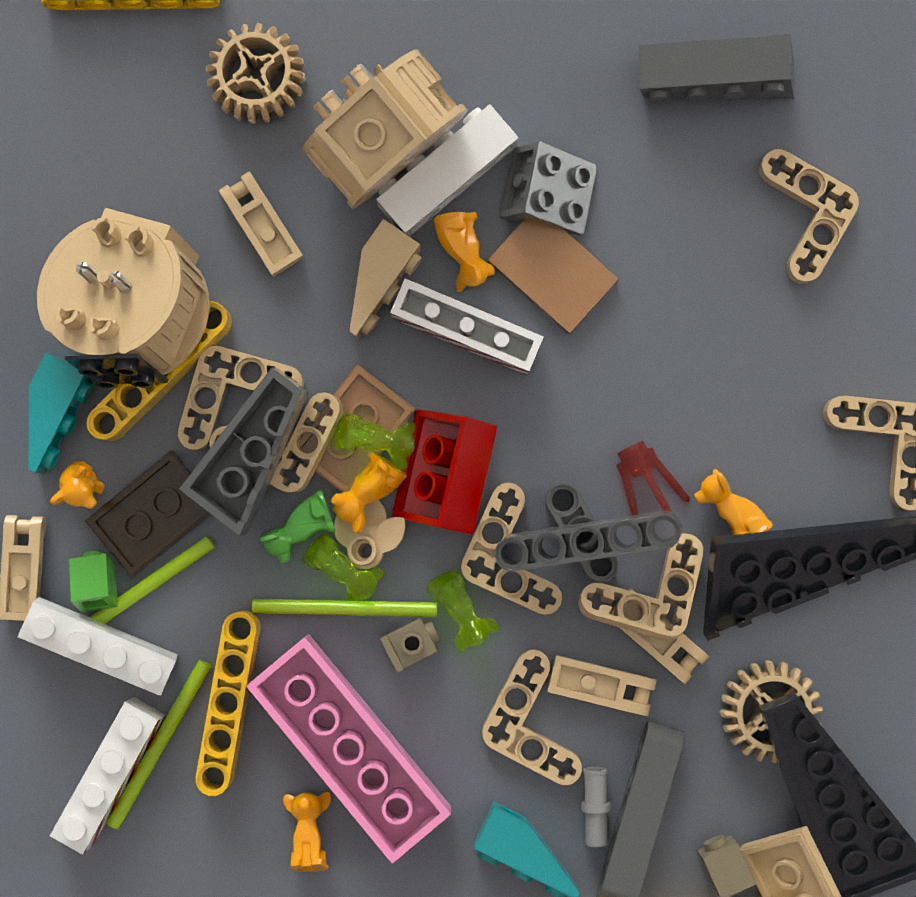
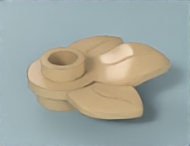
[334,500,406,570]

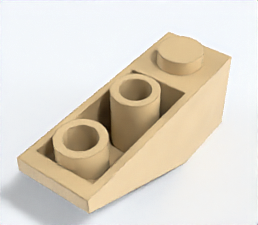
[350,219,422,339]

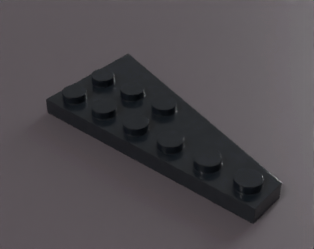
[703,516,916,641]
[759,692,916,897]

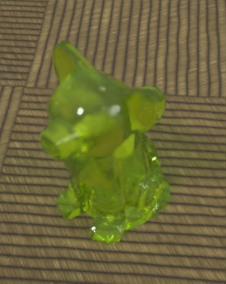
[334,413,416,470]
[302,534,385,601]
[426,569,499,652]

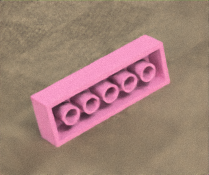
[246,634,452,864]

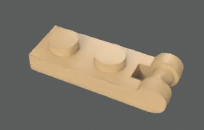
[218,171,304,277]
[0,515,46,621]
[609,588,709,684]
[547,654,657,716]

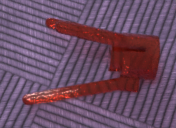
[616,440,690,515]

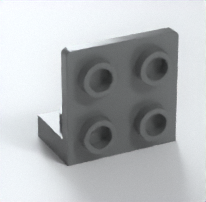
[500,141,597,235]

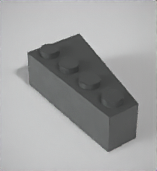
[639,34,794,103]
[179,367,309,536]

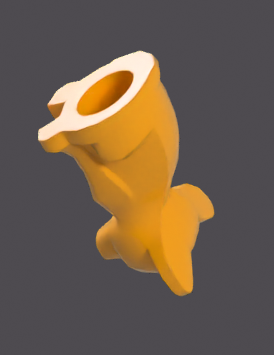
[433,212,495,292]
[331,451,407,534]
[49,461,105,509]
[694,469,773,535]
[283,792,332,872]

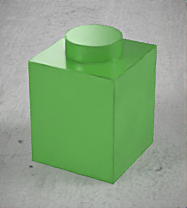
[69,551,118,612]

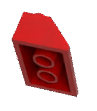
[392,409,498,535]

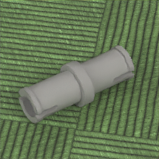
[581,767,611,847]

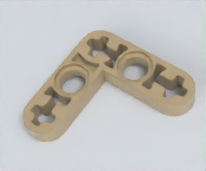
[759,149,859,284]
[178,346,304,451]
[209,392,344,493]
[823,395,916,511]
[461,483,562,615]
[578,534,703,641]
[482,648,582,785]

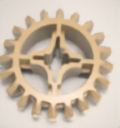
[206,23,306,124]
[720,660,823,763]

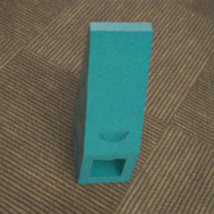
[28,353,94,474]
[474,801,580,897]

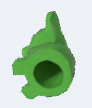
[259,490,336,564]

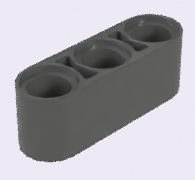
[545,483,618,582]

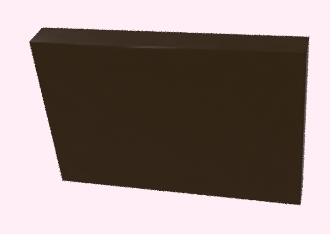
[85,450,211,578]

